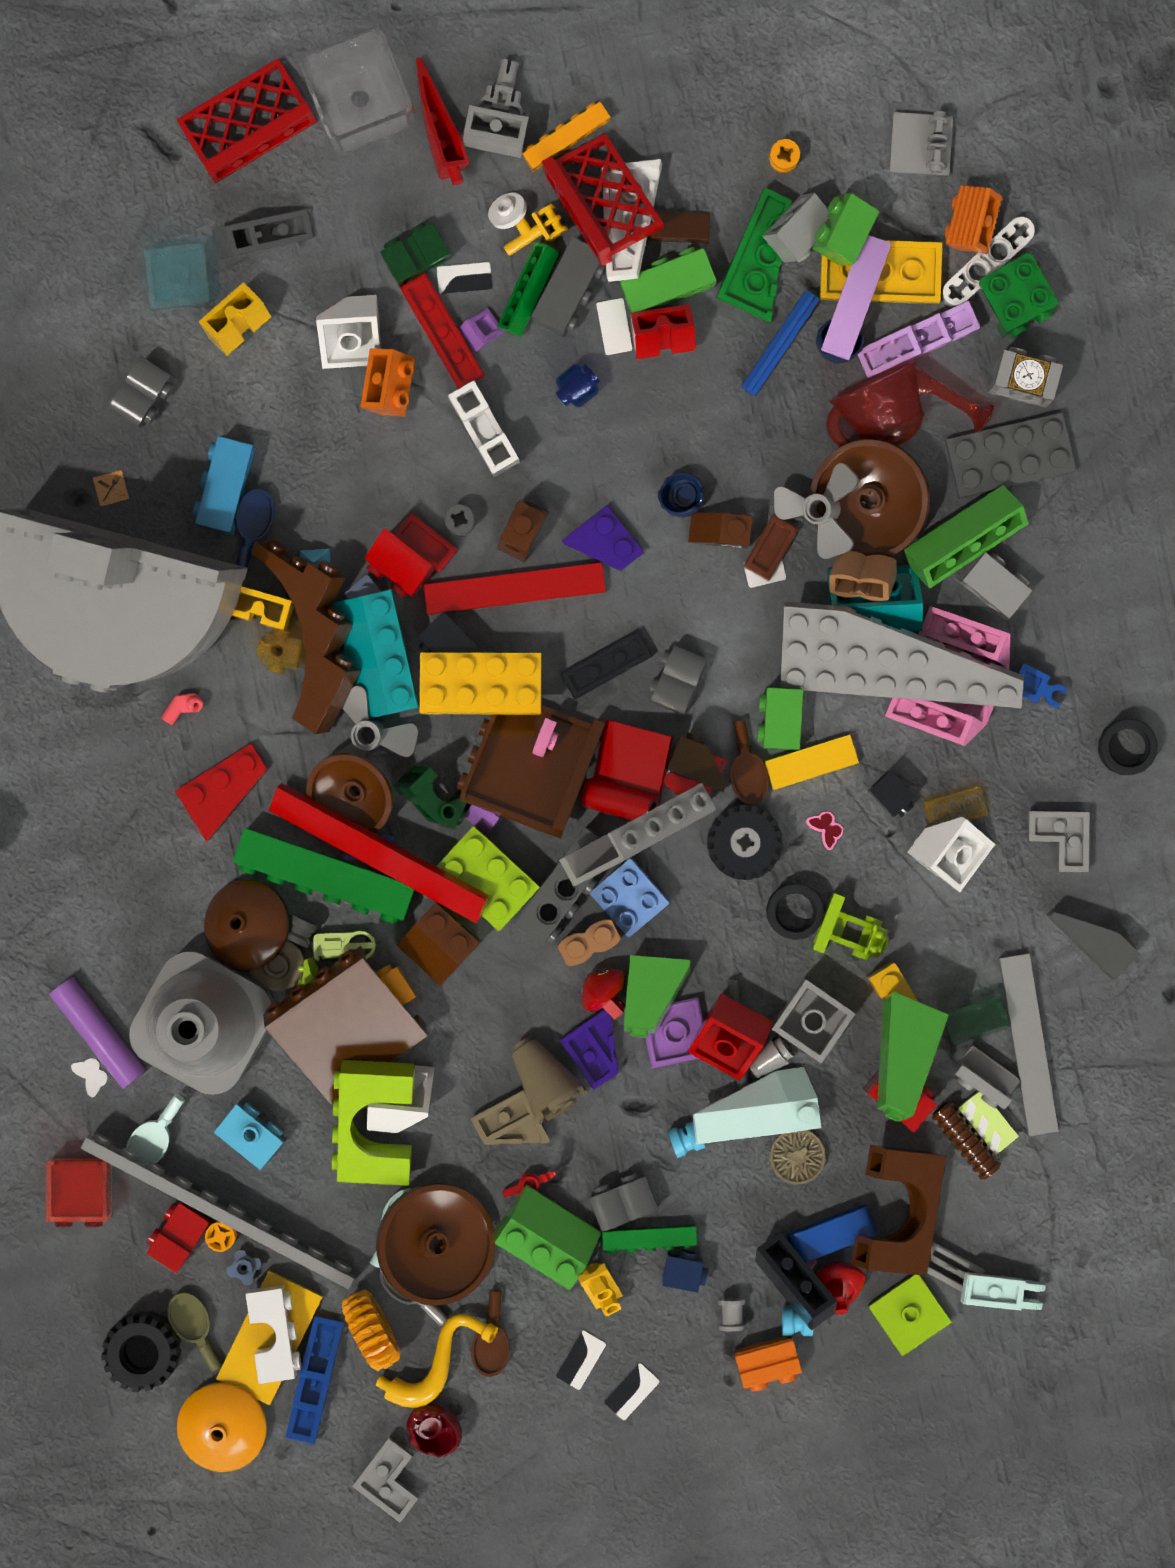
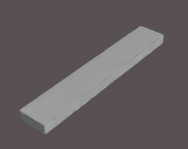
[999,953,1059,1136]

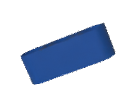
[786,1204,878,1262]

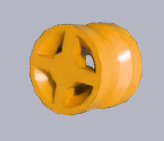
[769,139,800,173]
[205,1221,238,1252]

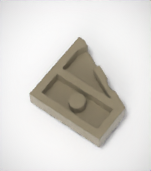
[470,1089,551,1145]

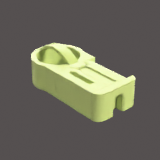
[313,930,376,961]

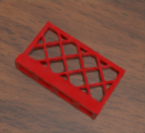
[176,58,317,184]
[542,133,664,266]

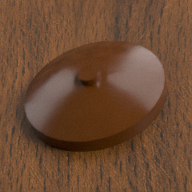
[810,439,930,557]
[376,1183,495,1306]

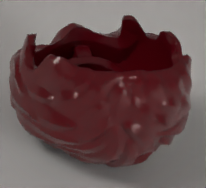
[406,1405,462,1458]

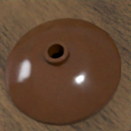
[306,753,393,833]
[204,880,289,970]

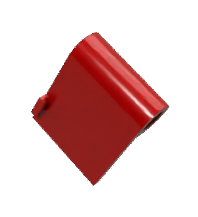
[580,719,673,820]

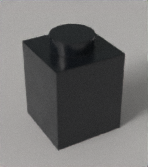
[867,770,916,818]

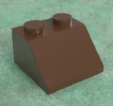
[396,902,481,986]

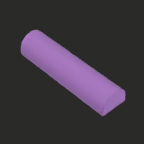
[49,976,147,1089]

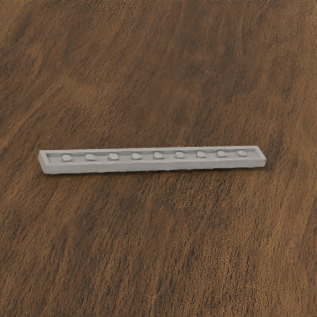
[81,1133,355,1289]

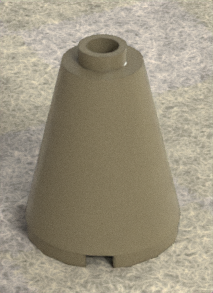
[511,1038,588,1125]

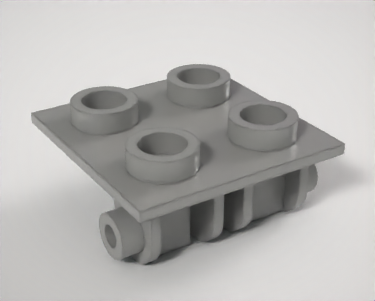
[889,111,953,176]

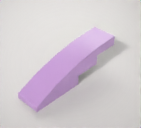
[821,235,891,360]
[858,301,982,378]

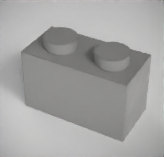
[762,193,829,263]
[960,553,1032,620]

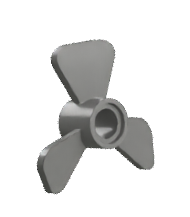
[774,463,859,559]
[335,686,419,757]

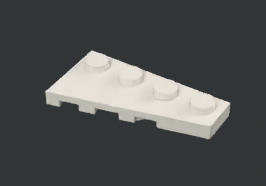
[602,159,662,282]

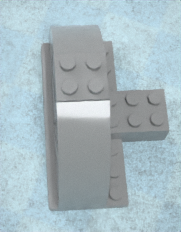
[0,508,248,693]

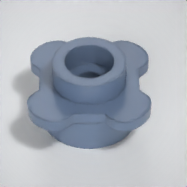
[226,1250,262,1285]

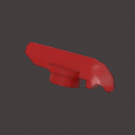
[502,1171,557,1197]

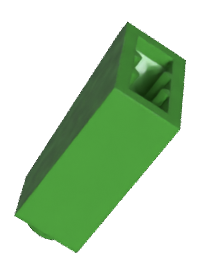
[624,955,691,1038]

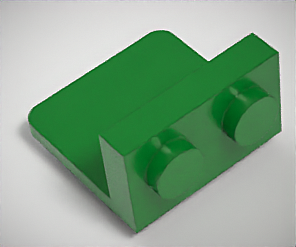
[979,253,1059,339]

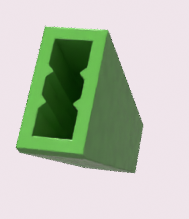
[877,991,949,1122]

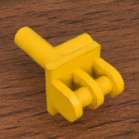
[503,203,568,256]

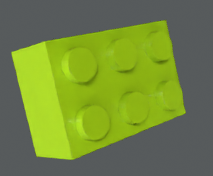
[436,826,540,931]

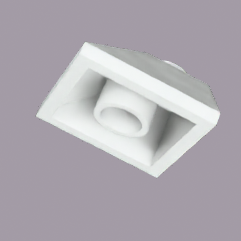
[316,295,381,369]
[907,817,995,892]
[367,1065,435,1133]

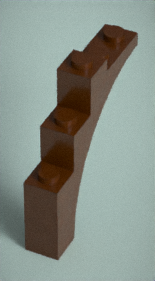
[252,540,361,734]

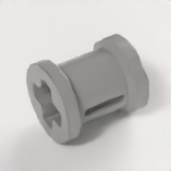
[718,1297,746,1331]

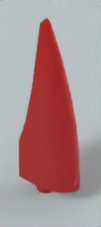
[416,58,470,185]

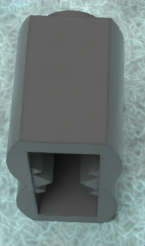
[108,356,174,428]
[648,645,707,716]
[589,1172,658,1232]

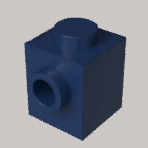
[662,1250,708,1293]

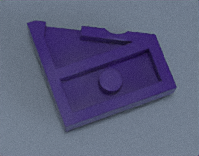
[562,506,644,572]
[560,1010,619,1090]

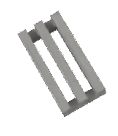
[927,1241,985,1292]

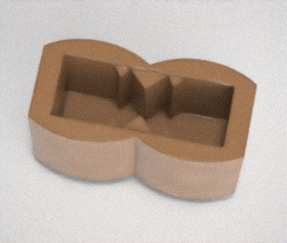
[829,551,897,601]
[557,919,621,966]

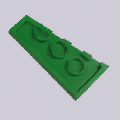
[715,187,792,323]

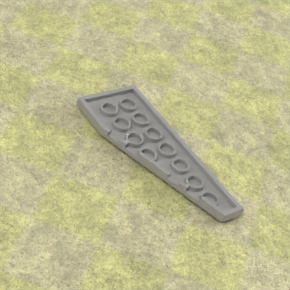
[780,602,1024,708]

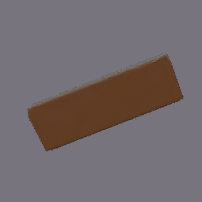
[649,211,710,244]

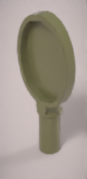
[167,1292,222,1372]

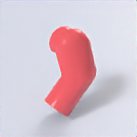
[160,693,203,726]

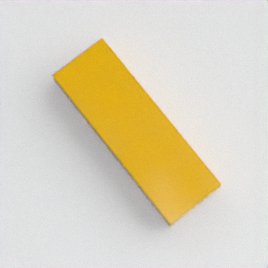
[764,735,859,790]

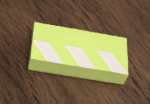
[957,1091,1019,1155]

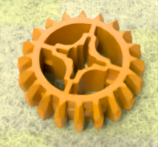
[342,1289,400,1371]

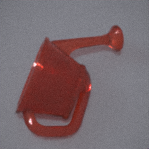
[826,360,995,447]

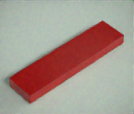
[399,273,485,389]

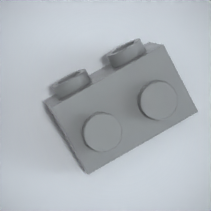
[954,1045,1020,1110]

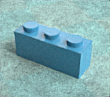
[192,436,256,535]

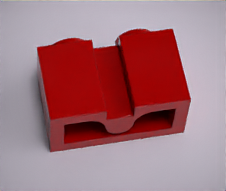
[630,304,696,359]
[146,1202,213,1273]

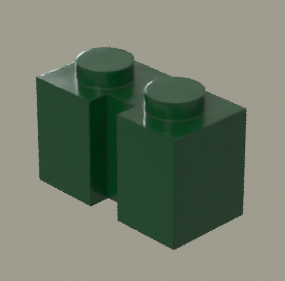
[380,222,451,287]

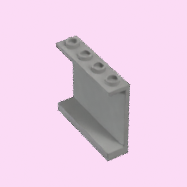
[559,783,716,886]

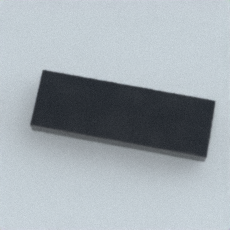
[560,630,653,700]

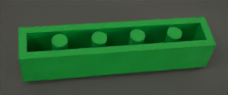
[497,242,559,337]
[602,1224,697,1254]

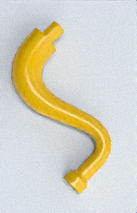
[376,1313,498,1408]

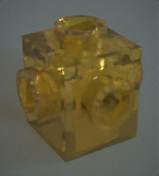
[256,629,304,674]

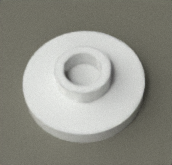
[488,193,527,229]

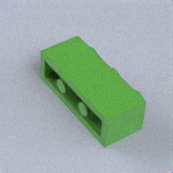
[619,247,717,313]

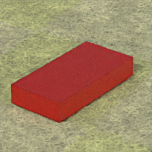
[393,512,458,573]

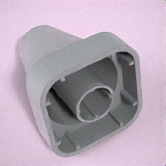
[129,950,275,1095]

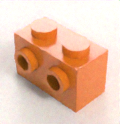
[360,348,415,417]

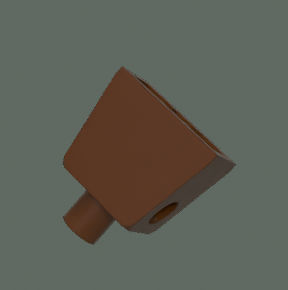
[498,498,549,562]

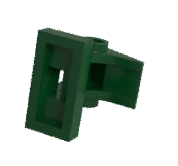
[392,766,466,829]

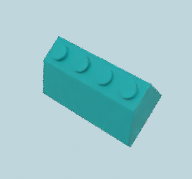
[334,590,419,718]

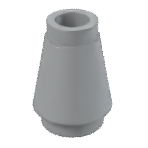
[749,1037,794,1078]

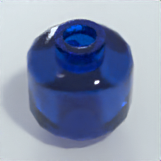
[555,363,600,408]

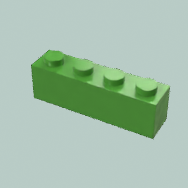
[904,485,1029,589]

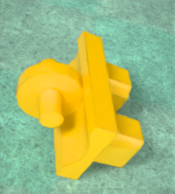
[578,1263,623,1316]

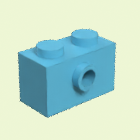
[214,1102,286,1170]

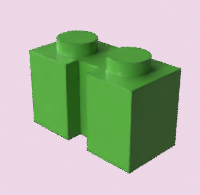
[812,193,879,266]
[757,688,803,751]

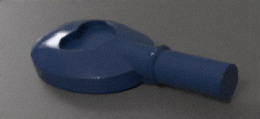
[235,489,275,568]

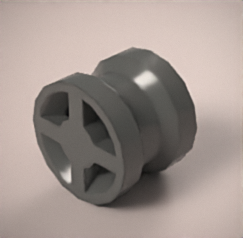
[444,504,475,536]
[287,914,318,948]

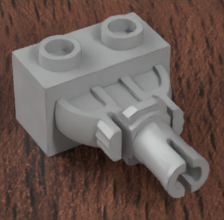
[463,59,529,158]

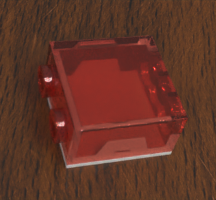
[46,1158,112,1227]

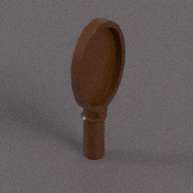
[730,720,769,805]
[471,1290,510,1377]

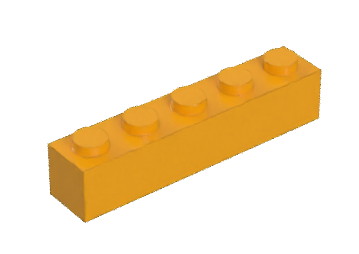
[522,102,610,172]

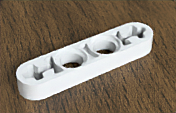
[941,217,1035,308]

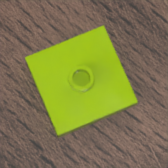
[867,1274,952,1356]

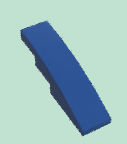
[285,1316,344,1445]

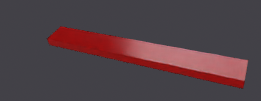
[269,783,490,923]

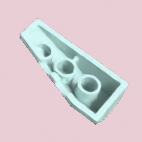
[692,1067,821,1144]

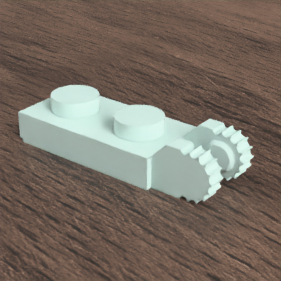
[960,1272,1046,1311]

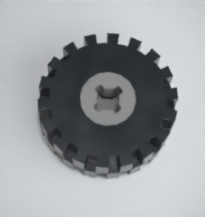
[707,805,783,880]

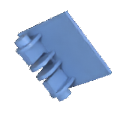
[589,858,671,938]

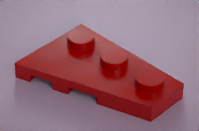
[175,743,268,842]

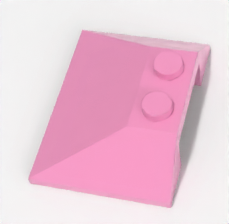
[885,606,1011,746]

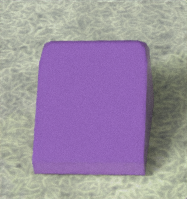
[459,308,505,352]
[465,805,500,834]

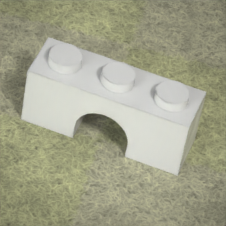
[448,381,520,477]
[246,1284,301,1384]

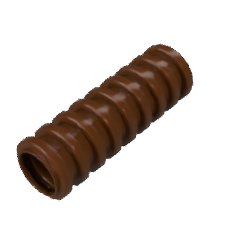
[931,1101,1001,1180]

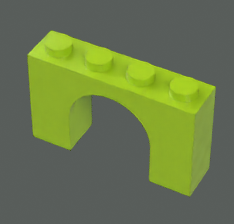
[332,1060,415,1186]

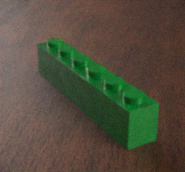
[232,828,415,924]

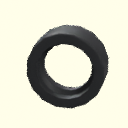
[1098,718,1158,775]
[766,883,824,940]

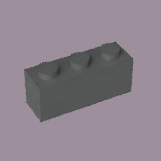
[531,237,606,337]

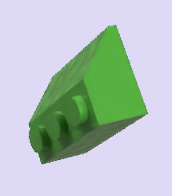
[493,1184,602,1290]

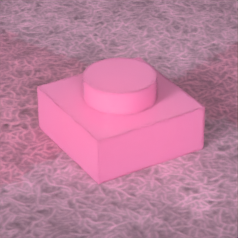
[532,718,559,757]

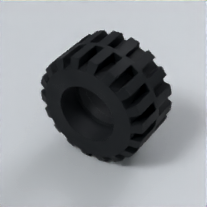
[101,1311,182,1392]

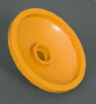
[177,1383,267,1472]

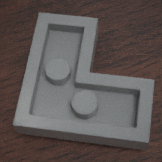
[1028,811,1090,872]
[352,1436,419,1523]

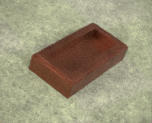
[743,514,799,582]

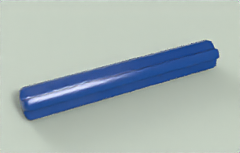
[742,291,820,396]

